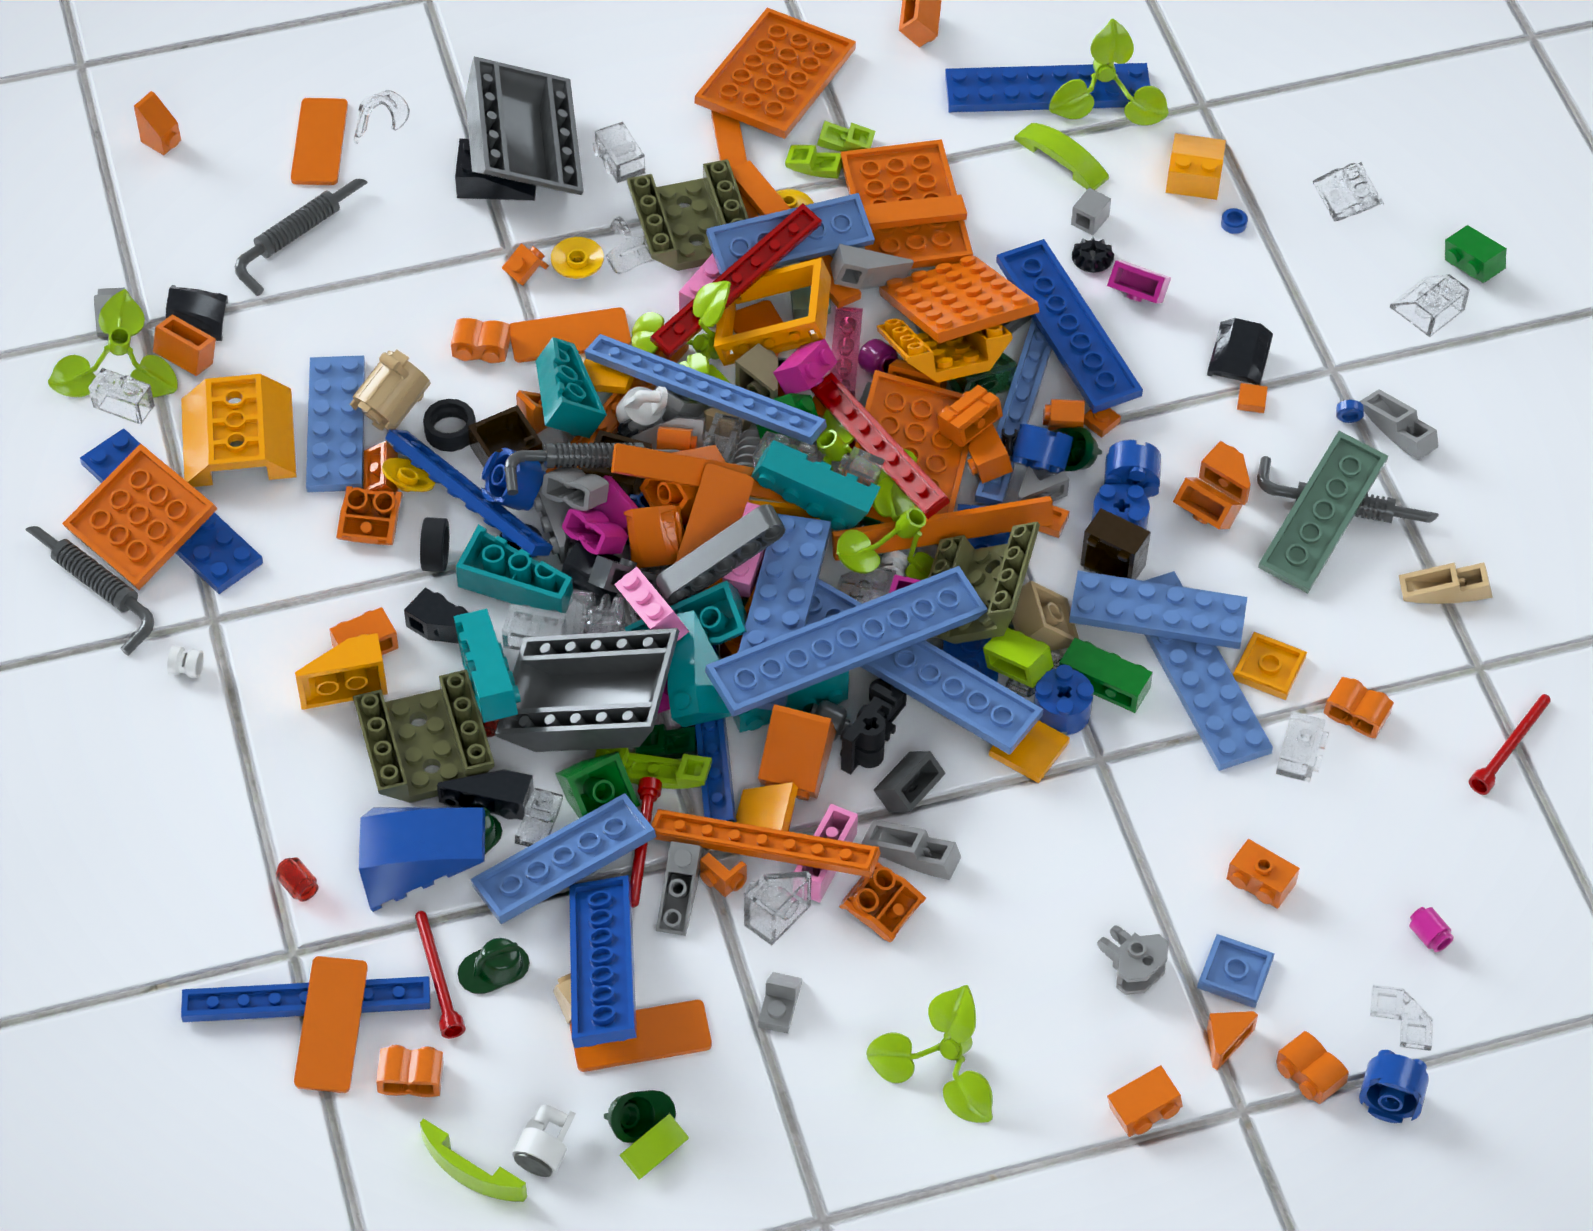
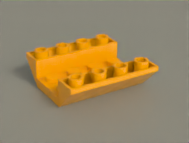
[877,319,1013,383]
[181,374,297,487]

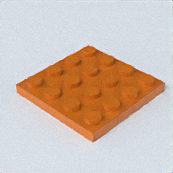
[62,443,217,590]

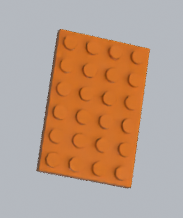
[695,7,856,139]
[840,139,973,269]
[879,256,1039,343]
[848,370,971,545]

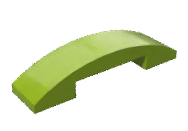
[1014,123,1109,190]
[594,748,712,789]
[420,1118,527,1202]

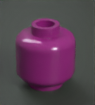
[858,339,898,376]

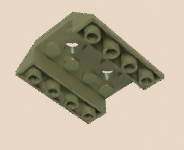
[626,159,749,271]
[928,522,1040,644]
[353,669,495,803]

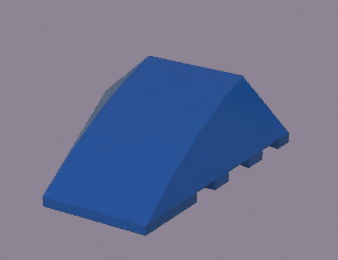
[358,807,485,912]

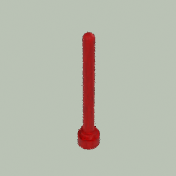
[1469,694,1551,795]
[630,777,662,908]
[415,911,466,1039]

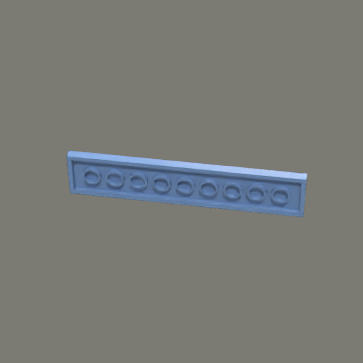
[705,566,988,717]
[806,579,1043,755]

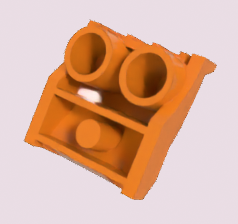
[336,486,403,545]
[624,505,685,569]
[839,862,926,942]

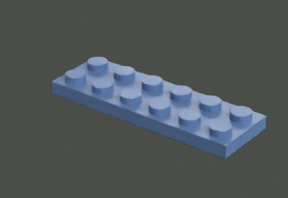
[706,193,875,275]
[306,355,365,492]
[1069,571,1247,649]
[470,793,656,924]

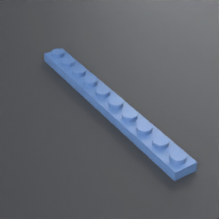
[975,319,1052,506]
[585,334,827,445]

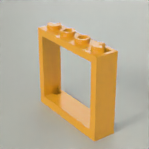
[714,258,831,366]

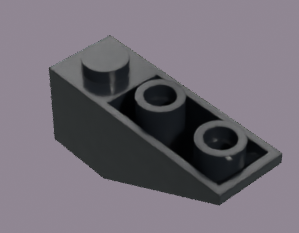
[404,587,469,644]
[437,769,534,820]

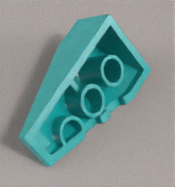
[624,580,747,645]
[668,610,732,727]

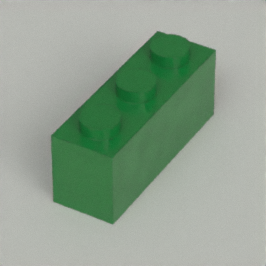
[1059,638,1153,713]

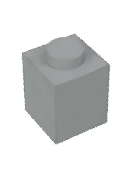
[1071,188,1111,235]

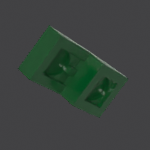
[635,724,698,759]

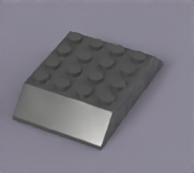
[465,56,584,195]
[495,628,680,752]

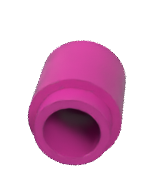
[1409,907,1454,952]

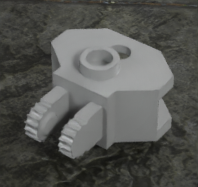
[1097,925,1168,995]

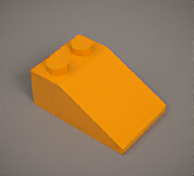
[1165,133,1226,200]
[295,633,388,710]

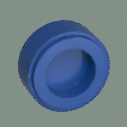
[1221,208,1248,234]
[1336,400,1364,423]

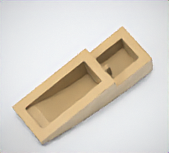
[1399,562,1493,604]

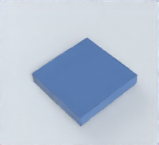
[1197,934,1275,1008]

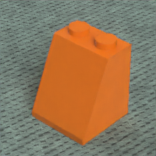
[639,445,725,526]
[758,704,836,801]

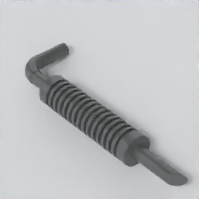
[234,179,368,296]
[504,443,680,495]
[1257,456,1439,523]
[25,526,154,656]

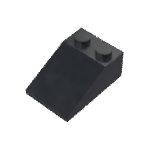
[455,138,536,201]

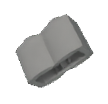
[542,466,609,511]

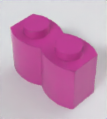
[562,509,628,554]

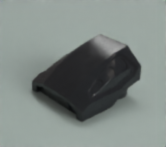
[166,285,228,341]
[1207,318,1273,385]
[561,540,621,611]

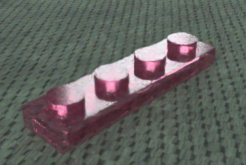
[830,307,863,397]

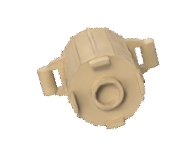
[350,349,431,431]

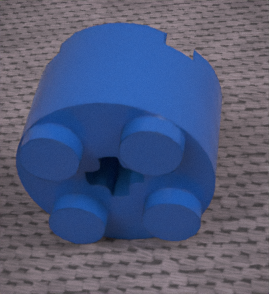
[1011,424,1073,474]
[1104,440,1161,498]
[481,448,546,511]
[1091,483,1150,530]
[1034,665,1094,735]
[1359,1050,1429,1123]

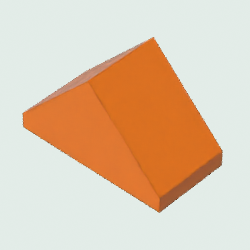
[516,390,547,434]
[1207,1011,1258,1071]

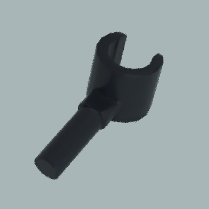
[616,419,638,438]
[1001,428,1018,456]

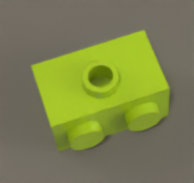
[983,628,1054,688]

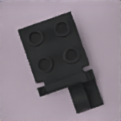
[840,678,907,775]

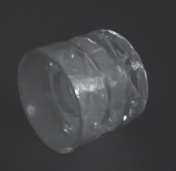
[565,589,626,635]

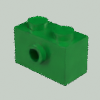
[1445,225,1507,283]

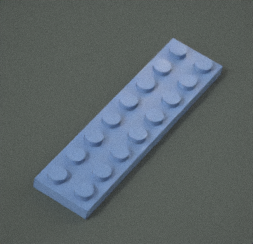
[738,514,831,710]
[1144,571,1273,771]

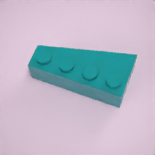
[536,337,607,439]
[751,440,880,531]
[456,524,574,620]
[453,608,521,723]
[733,671,849,733]

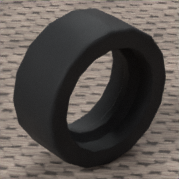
[423,399,476,452]
[420,517,450,572]

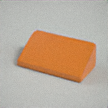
[363,441,398,494]

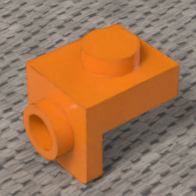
[502,243,549,286]
[700,852,747,897]

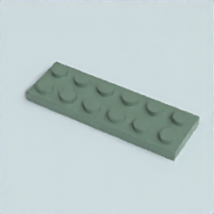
[1258,431,1388,594]

